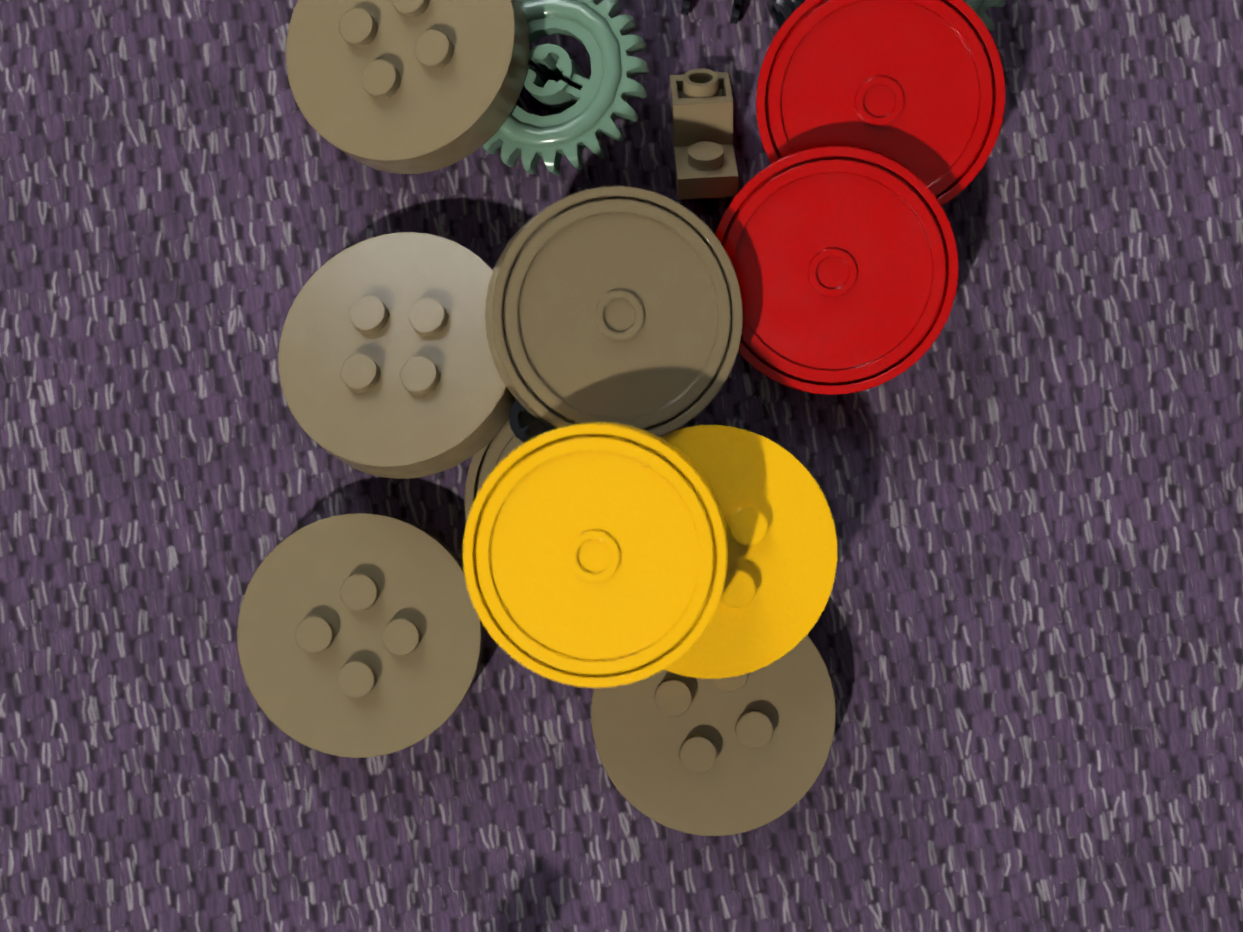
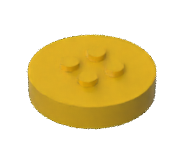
[463,422,728,688]
[659,425,837,679]

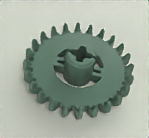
[483,0,650,176]

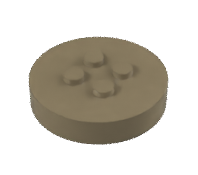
[286,0,530,174]
[485,186,743,437]
[278,232,516,479]
[237,513,485,758]
[591,635,836,836]

